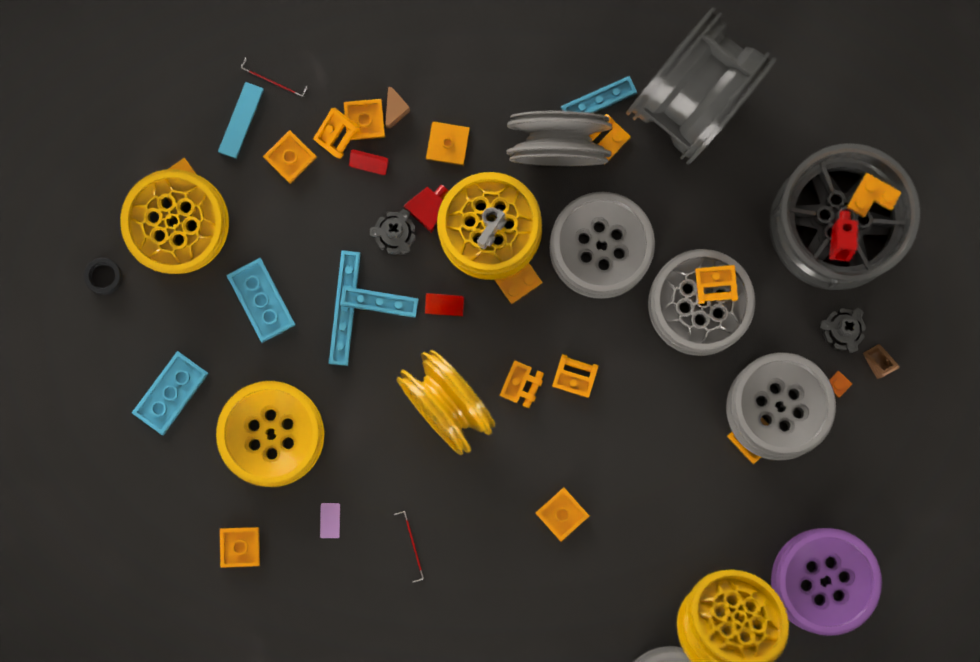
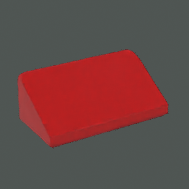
[349,149,389,175]
[425,293,464,317]

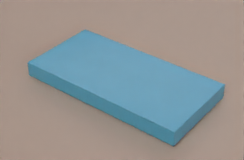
[227,258,296,343]
[132,351,209,436]

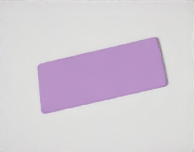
[320,503,340,538]

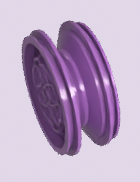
[771,528,882,635]

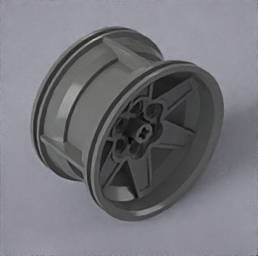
[626,7,777,165]
[769,144,920,290]

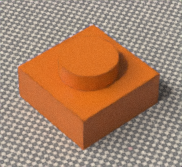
[829,371,852,398]

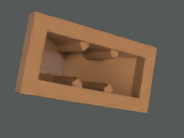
[386,87,410,129]
[863,344,900,379]

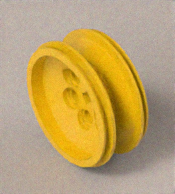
[120,169,229,274]
[437,172,542,280]
[397,350,495,455]
[216,381,324,487]
[677,570,789,662]

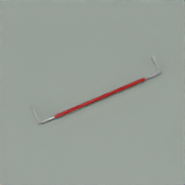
[241,58,307,97]
[394,511,424,582]

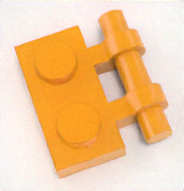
[499,360,544,408]

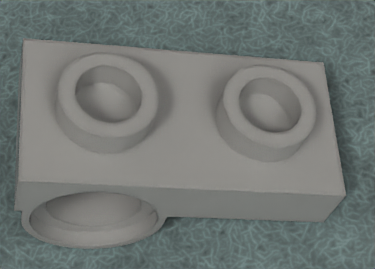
[477,207,506,250]

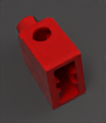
[404,185,449,233]
[829,211,858,261]

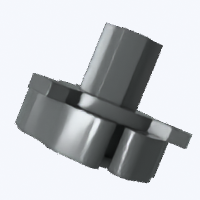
[370,209,416,255]
[820,308,866,353]

